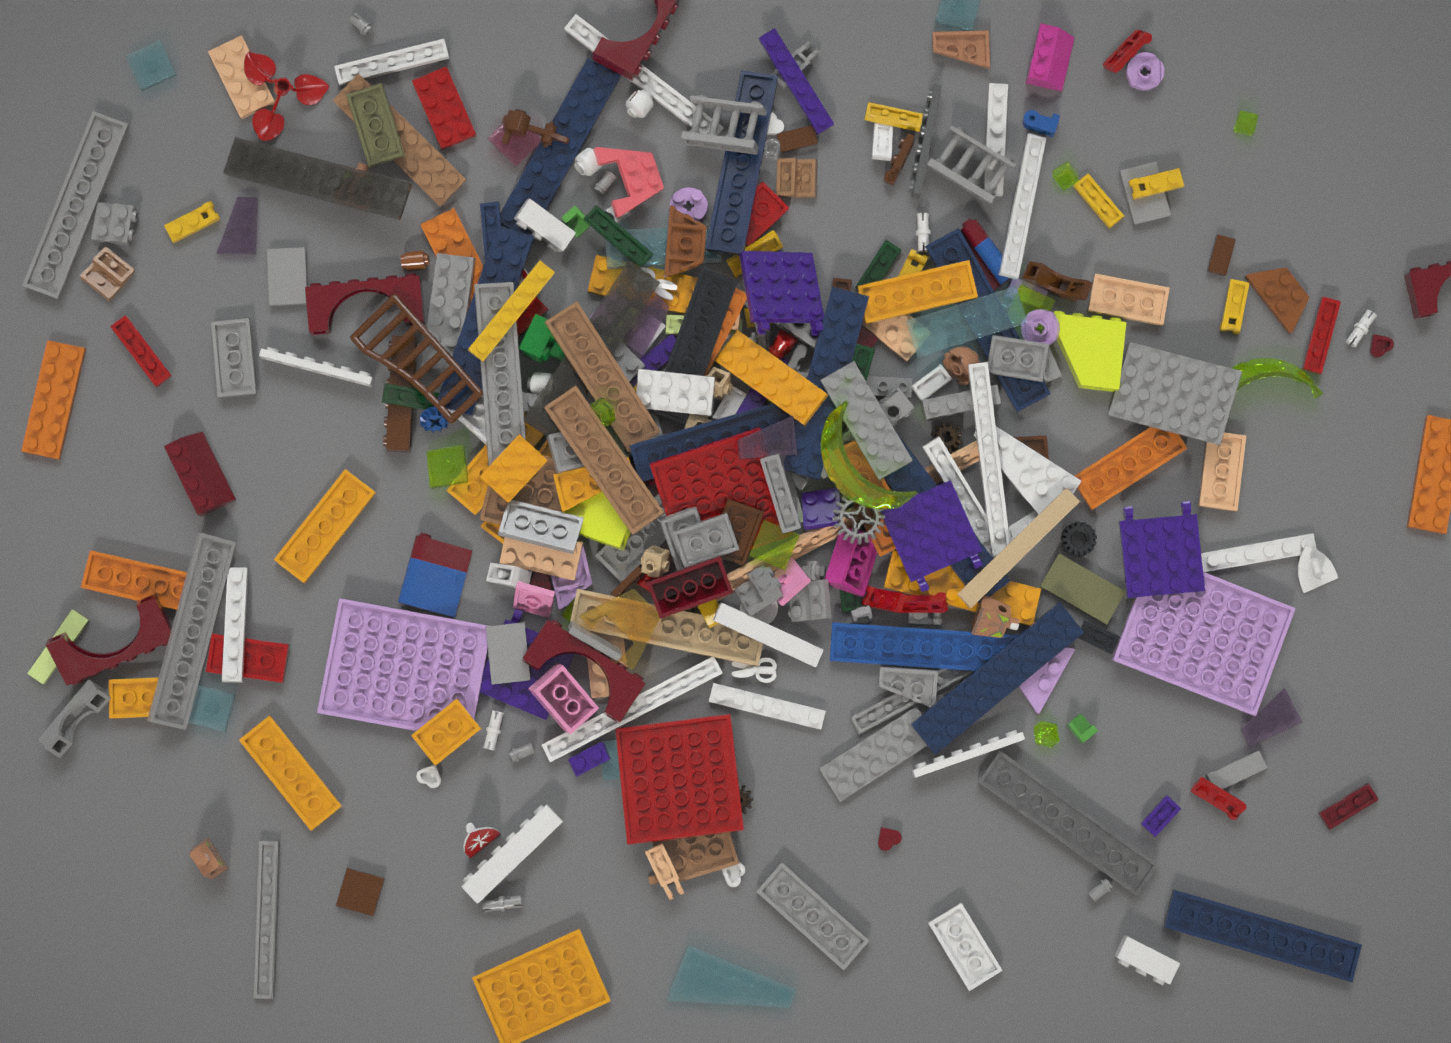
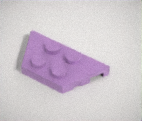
[551,546,593,610]
[1019,648,1075,714]

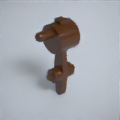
[502,109,569,148]

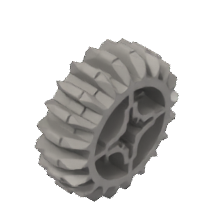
[832,492,885,544]

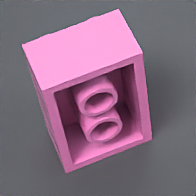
[528,663,599,734]

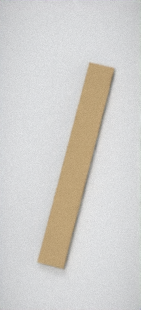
[957,488,1080,608]

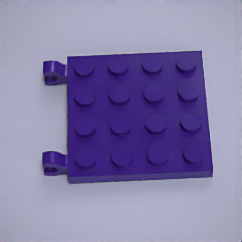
[739,251,824,335]
[880,480,983,592]
[1119,501,1205,598]
[480,609,574,720]

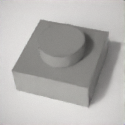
[851,606,873,624]

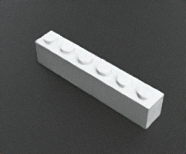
[462,805,564,904]

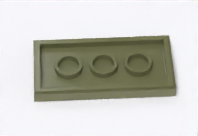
[346,83,405,168]
[1039,553,1126,625]

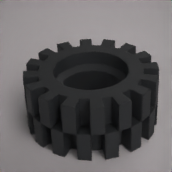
[1060,521,1097,557]

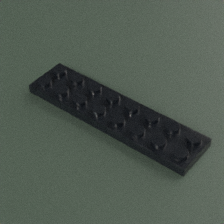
[650,267,739,425]

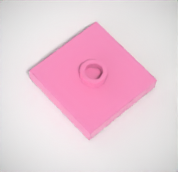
[773,557,811,606]
[513,581,555,618]

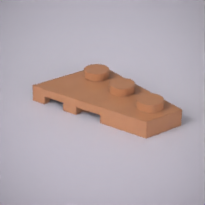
[932,30,990,69]

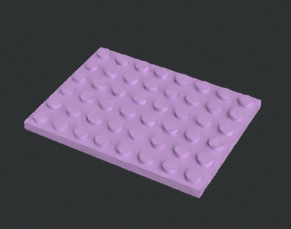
[1112,572,1296,716]
[317,598,488,741]

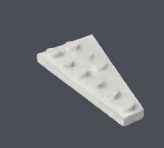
[973,427,1081,515]

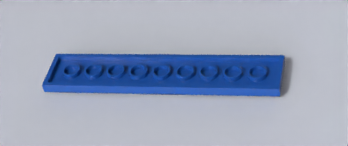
[830,622,1018,671]

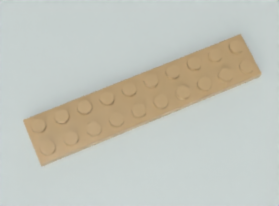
[570,589,763,666]

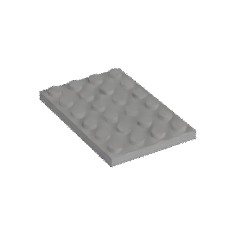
[1108,342,1243,446]

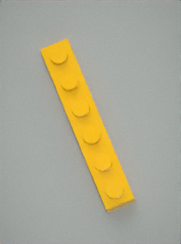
[468,260,555,362]

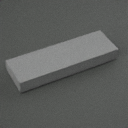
[568,621,622,661]
[1206,750,1267,789]

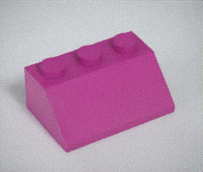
[1025,23,1074,92]
[825,528,877,597]

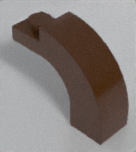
[1022,261,1093,302]

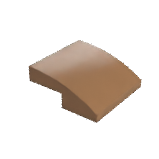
[776,158,817,198]
[80,246,135,302]

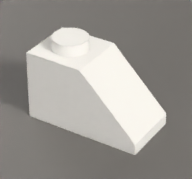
[486,562,532,588]

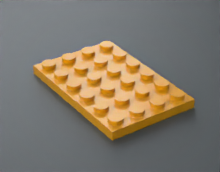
[472,928,611,1043]

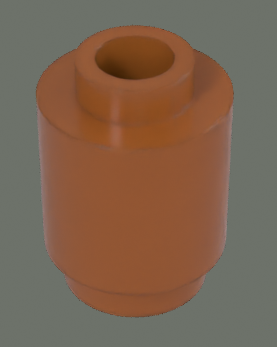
[401,250,430,271]

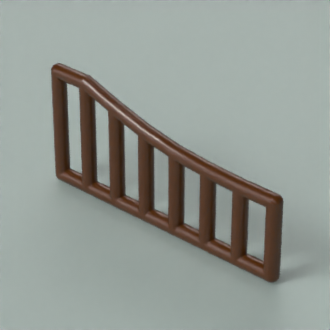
[350,294,483,424]

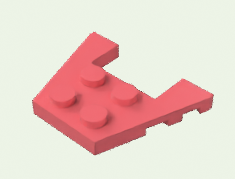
[593,147,664,219]

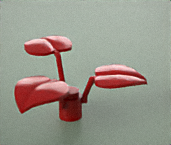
[244,51,329,141]

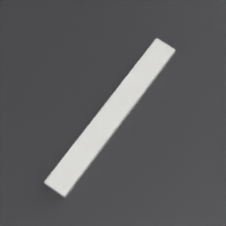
[999,133,1046,280]

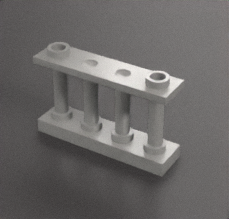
[681,95,767,155]
[927,125,1017,206]
[760,448,803,533]

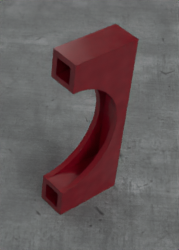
[592,0,679,81]
[1404,261,1451,319]
[305,273,425,335]
[46,593,172,686]
[522,620,646,724]

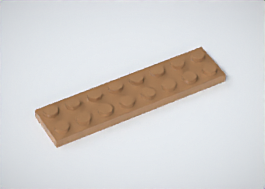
[332,73,467,207]
[544,301,661,452]
[544,386,664,535]

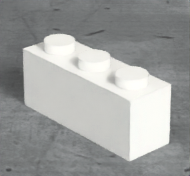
[514,199,576,252]
[1114,935,1180,985]

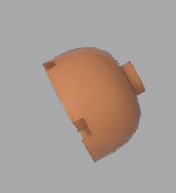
[943,346,980,385]

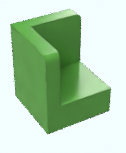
[561,205,590,238]
[1066,714,1098,743]

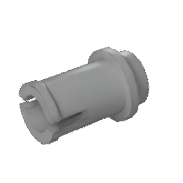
[349,13,373,36]
[594,171,616,196]
[509,742,535,762]
[1087,879,1113,902]

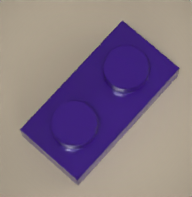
[568,742,611,777]
[1140,795,1181,837]

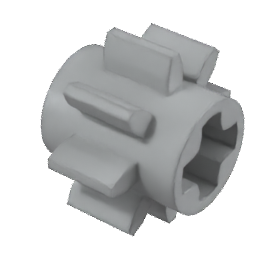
[802,561,825,581]

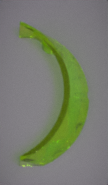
[1232,358,1323,399]
[820,400,918,509]

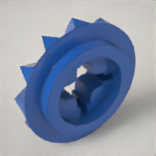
[420,407,449,433]

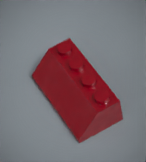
[164,432,236,517]
[647,556,733,619]

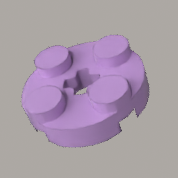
[1126,52,1164,91]
[670,187,708,222]
[1021,309,1060,345]

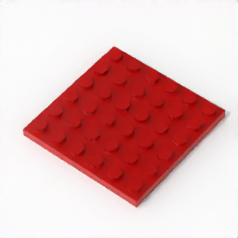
[649,427,793,560]
[615,714,744,845]

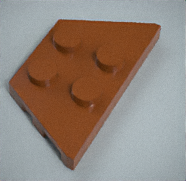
[664,205,707,278]
[1245,267,1310,334]

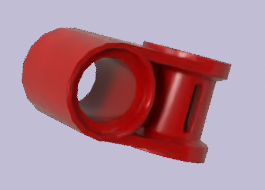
[768,329,798,359]

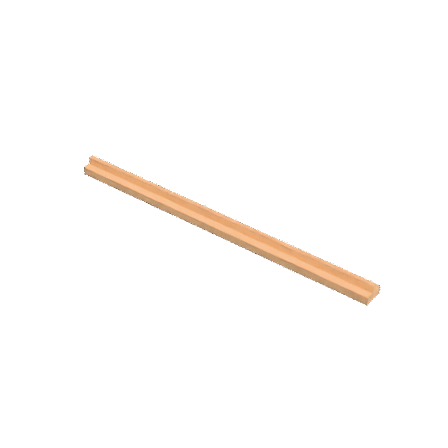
[716,440,979,601]

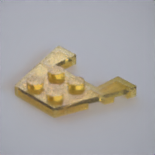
[579,589,660,670]

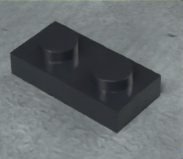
[1078,620,1120,654]

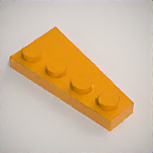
[553,456,630,512]

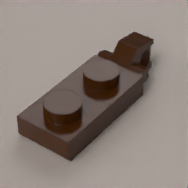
[883,133,915,186]

